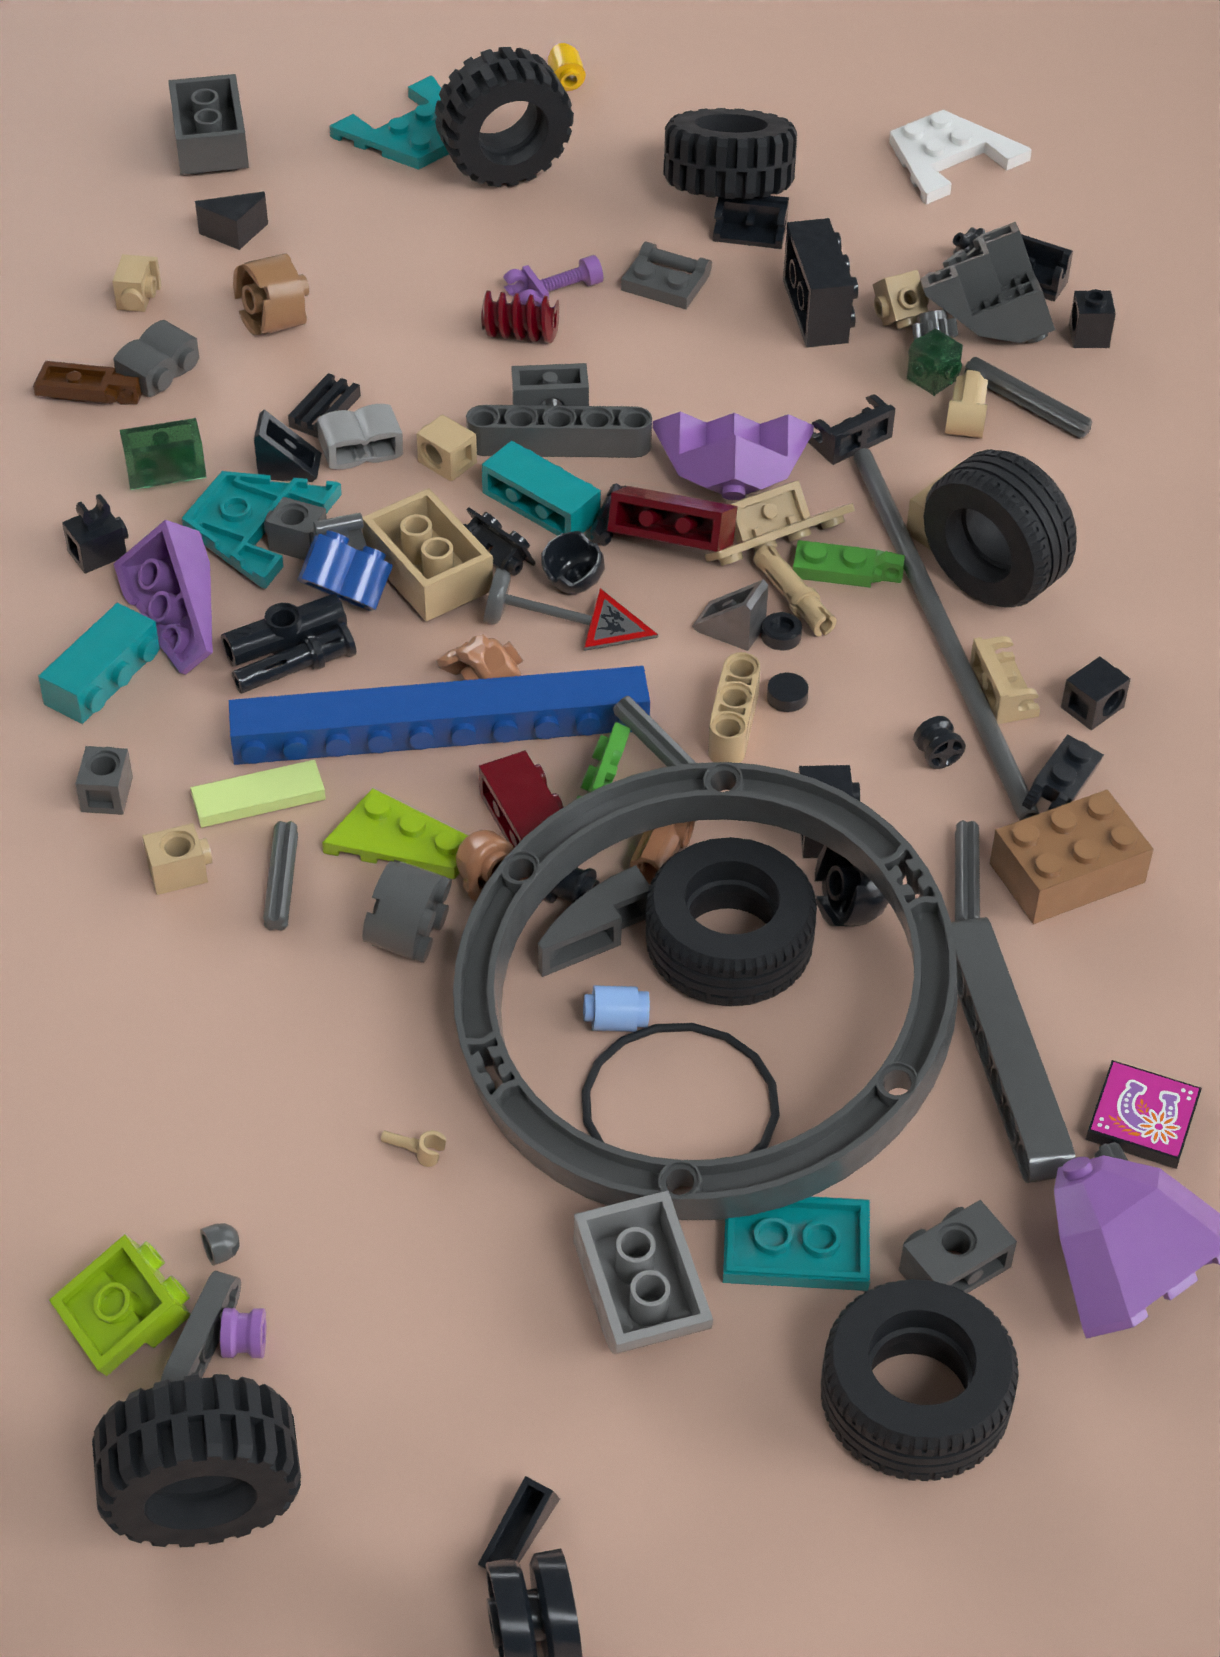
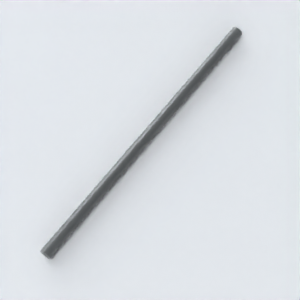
[853,448,1040,821]

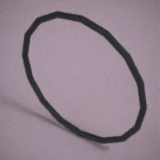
[582,1023,780,1153]

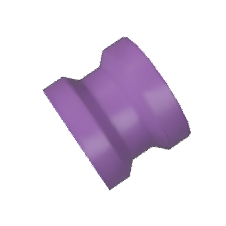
[220,1308,267,1358]

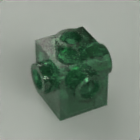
[907,328,963,396]

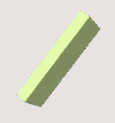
[190,759,326,828]

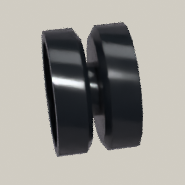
[486,1548,583,1657]

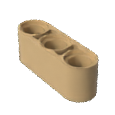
[708,652,760,763]

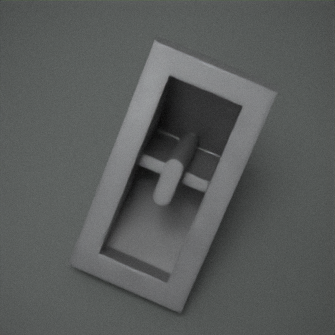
[693,579,768,651]

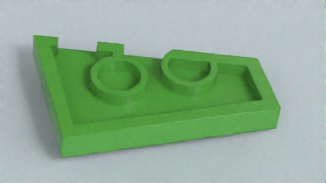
[576,722,631,799]

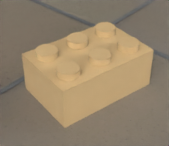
[362,488,493,622]

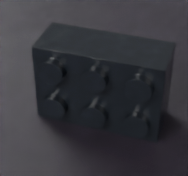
[783,218,858,348]

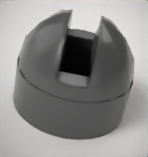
[200,1223,240,1266]

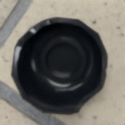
[541,531,605,594]

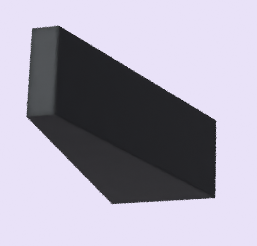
[478,1476,560,1569]

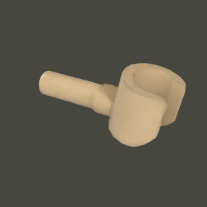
[381,1130,446,1167]

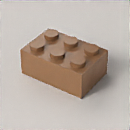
[989,789,1154,924]

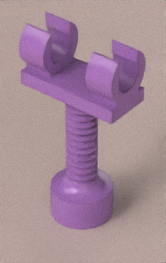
[503,255,604,306]

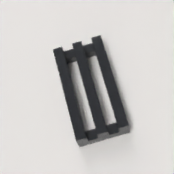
[288,373,361,438]

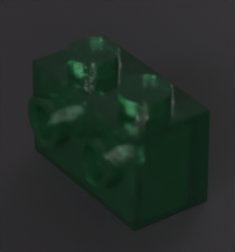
[119,418,207,490]

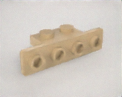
[704,480,855,566]

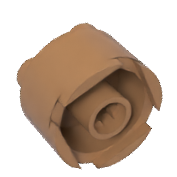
[233,253,309,335]

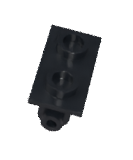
[463,507,536,575]

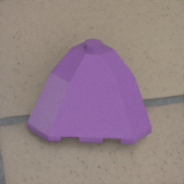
[653,411,814,500]
[1054,1155,1220,1339]

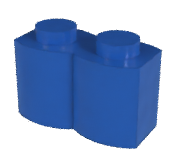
[297,530,393,611]

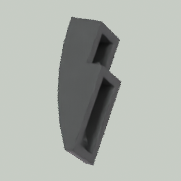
[538,865,650,977]

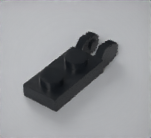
[1022,734,1104,811]

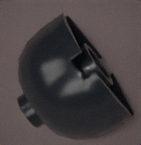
[814,845,889,927]

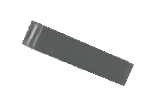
[466,405,652,458]

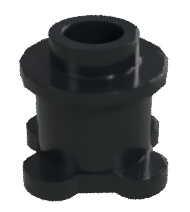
[545,867,600,904]

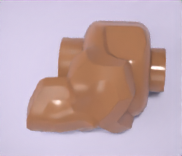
[436,634,523,680]
[456,830,528,902]

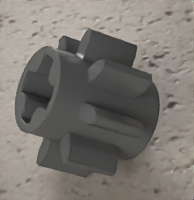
[912,310,958,351]

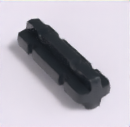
[590,483,627,546]

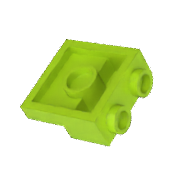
[49,1234,191,1376]

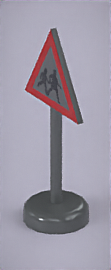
[483,568,658,651]

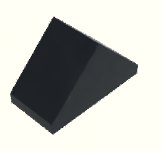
[195,191,268,250]
[254,409,322,482]

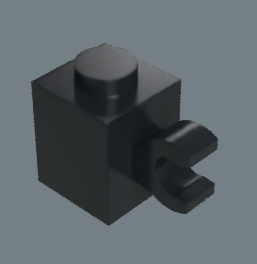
[62,494,129,574]

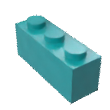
[482,440,601,536]
[38,602,160,724]

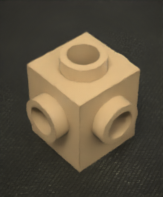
[872,270,929,329]

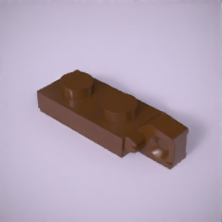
[33,361,142,405]

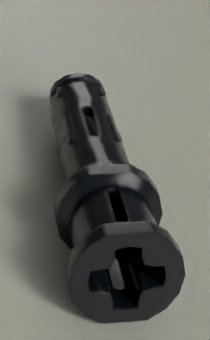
[232,621,357,694]

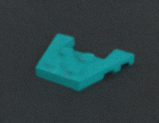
[329,75,449,170]
[182,471,342,589]

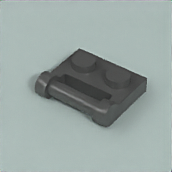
[621,241,712,309]

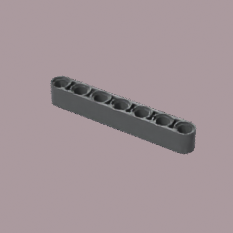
[951,917,1076,1183]

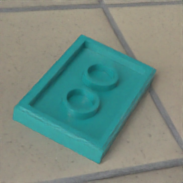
[723,1196,870,1291]

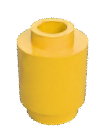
[547,43,586,91]

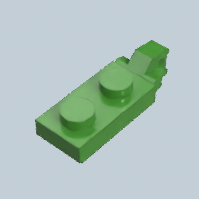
[793,540,905,588]

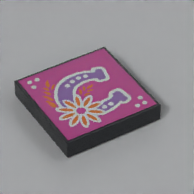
[1086,1060,1202,1169]

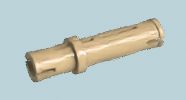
[754,545,837,636]

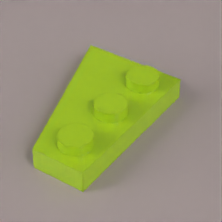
[322,788,468,880]

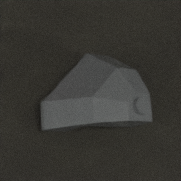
[920,222,1055,343]

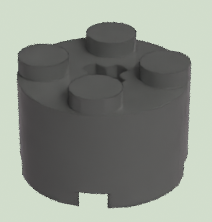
[362,859,452,963]

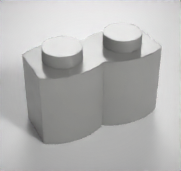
[317,404,403,469]

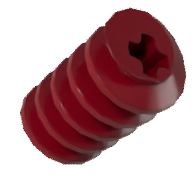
[481,290,559,343]

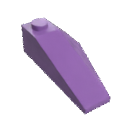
[114,520,213,675]

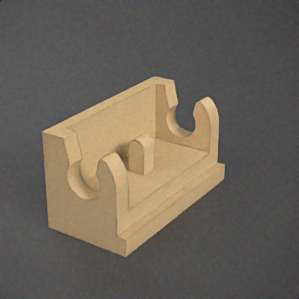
[970,636,1040,724]

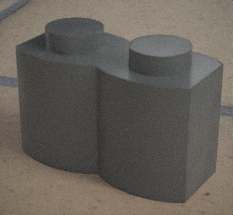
[113,320,200,397]

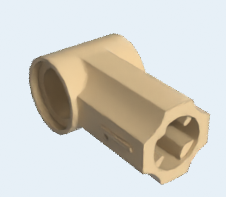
[945,370,988,438]

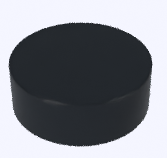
[761,612,802,651]
[767,672,809,712]

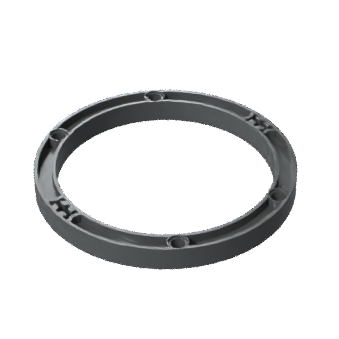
[453,762,958,1220]

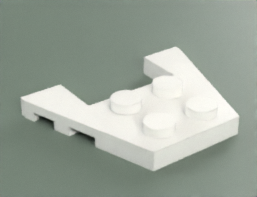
[889,110,1032,204]

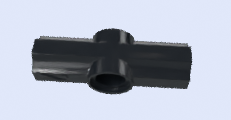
[221,593,347,666]

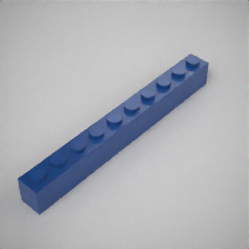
[229,666,650,765]

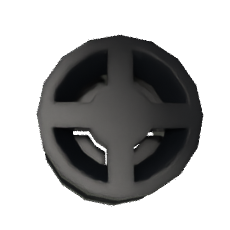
[913,716,966,769]

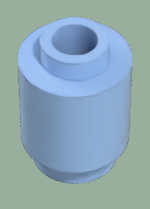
[583,985,650,1032]

